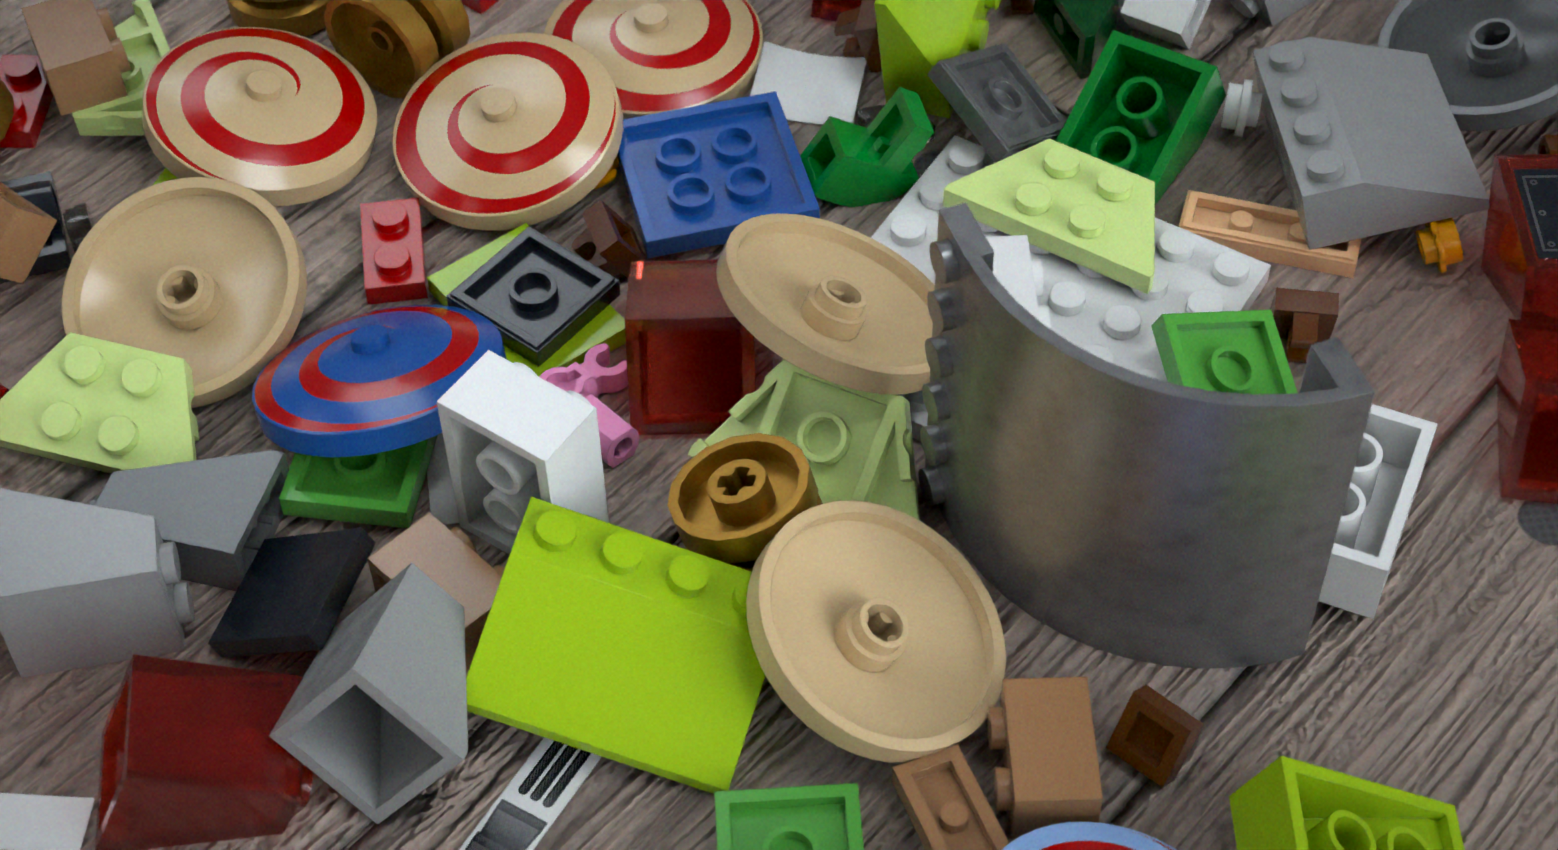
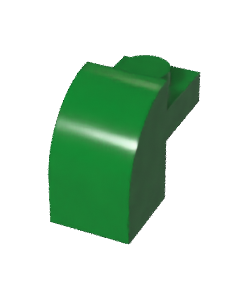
[800,87,934,208]

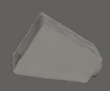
[0,488,195,678]
[269,563,468,825]

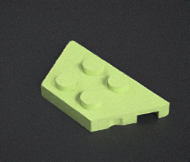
[72,0,170,136]
[943,138,1155,294]
[0,332,199,474]
[688,359,920,521]

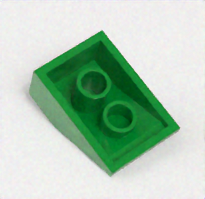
[1056,30,1226,205]

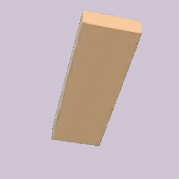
[1179,190,1361,278]

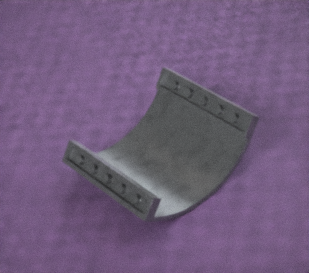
[918,203,1375,669]

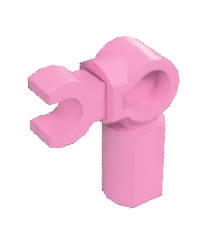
[539,343,640,468]

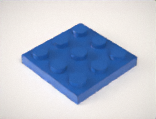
[617,91,820,258]

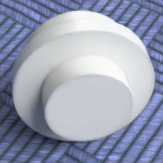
[1221,79,1262,137]

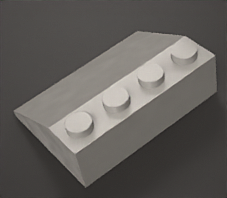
[1253,37,1490,250]

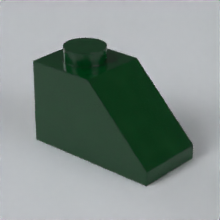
[1034,0,1119,79]

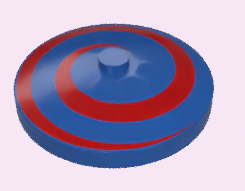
[252,305,507,457]

